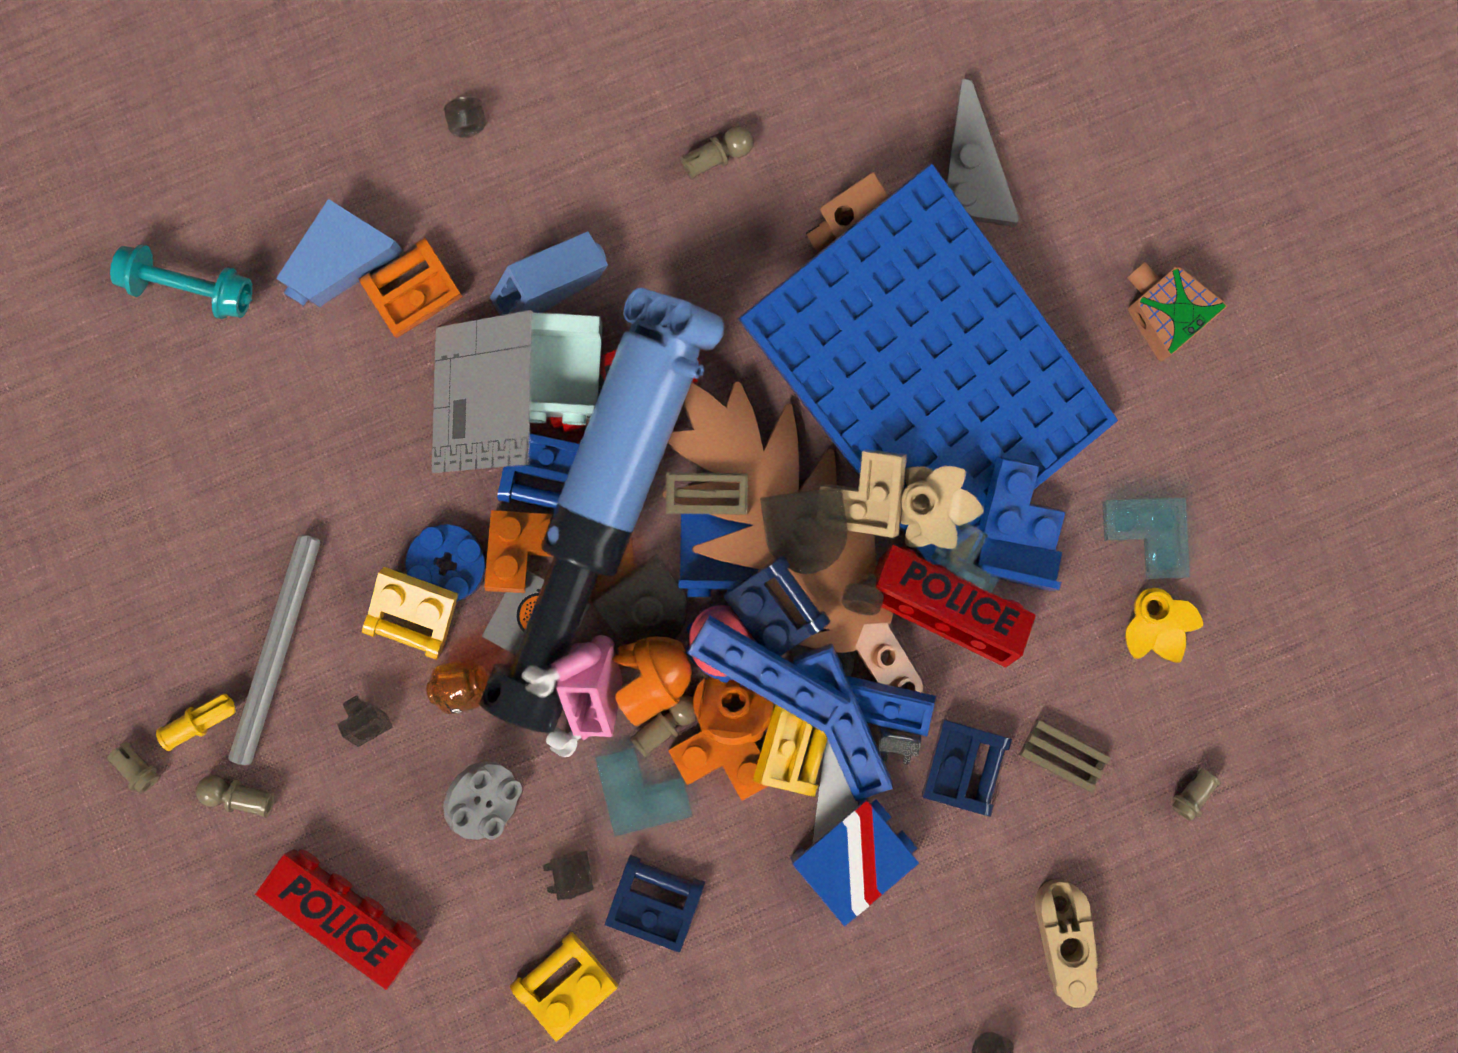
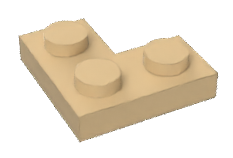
[816,449,906,538]

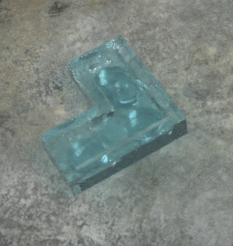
[1102,498,1190,579]
[595,747,693,836]

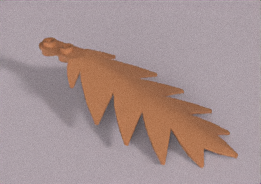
[662,381,923,693]

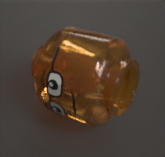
[426,658,489,715]

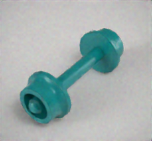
[110,244,253,320]

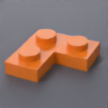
[484,510,554,593]
[668,710,768,801]

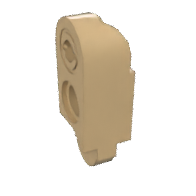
[1035,879,1098,1008]

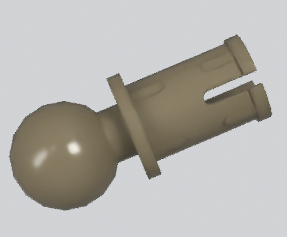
[680,126,753,179]
[630,694,696,758]
[196,775,275,818]

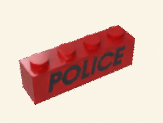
[864,545,1036,668]
[254,849,423,990]

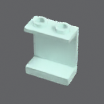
[529,313,603,425]

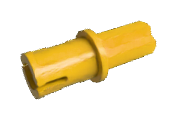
[156,694,236,751]

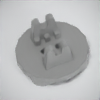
[443,761,522,840]

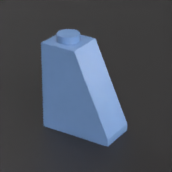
[276,199,403,307]
[490,231,608,316]

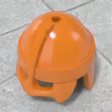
[612,636,692,726]

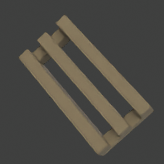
[666,472,748,515]
[1019,720,1111,793]

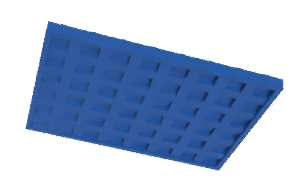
[737,164,1118,565]

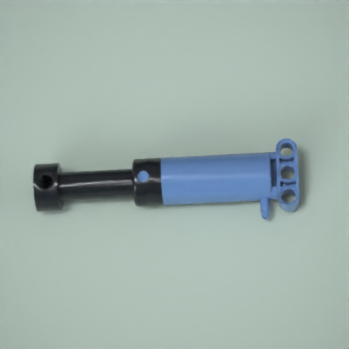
[479,288,724,733]

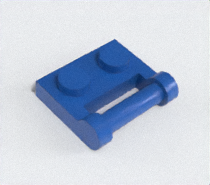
[498,433,580,508]

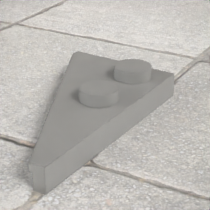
[946,79,1019,227]

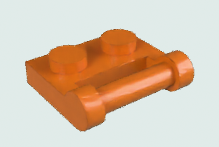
[359,237,463,338]

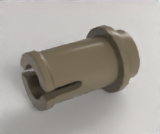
[107,742,159,794]
[1171,768,1221,821]

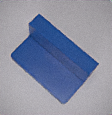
[974,537,1062,591]

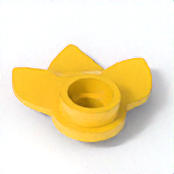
[1125,588,1204,663]

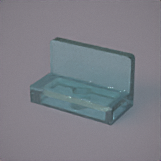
[931,523,999,593]

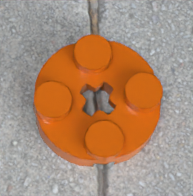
[693,677,775,745]

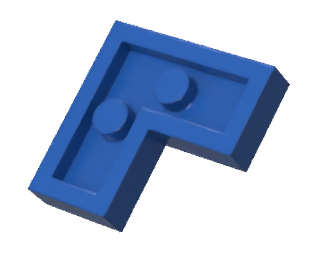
[977,457,1065,550]

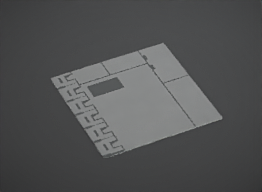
[432,310,532,473]

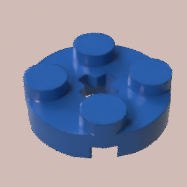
[406,524,487,602]

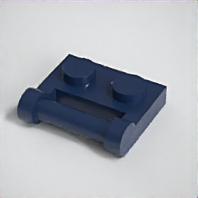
[724,555,831,656]
[921,719,1012,817]
[604,854,705,953]

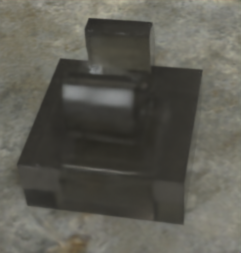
[337,695,393,747]
[878,726,921,765]
[543,850,594,900]

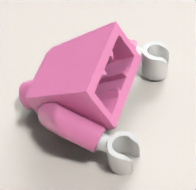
[522,635,622,757]

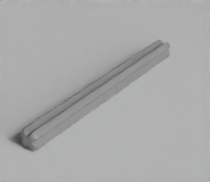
[229,534,320,765]

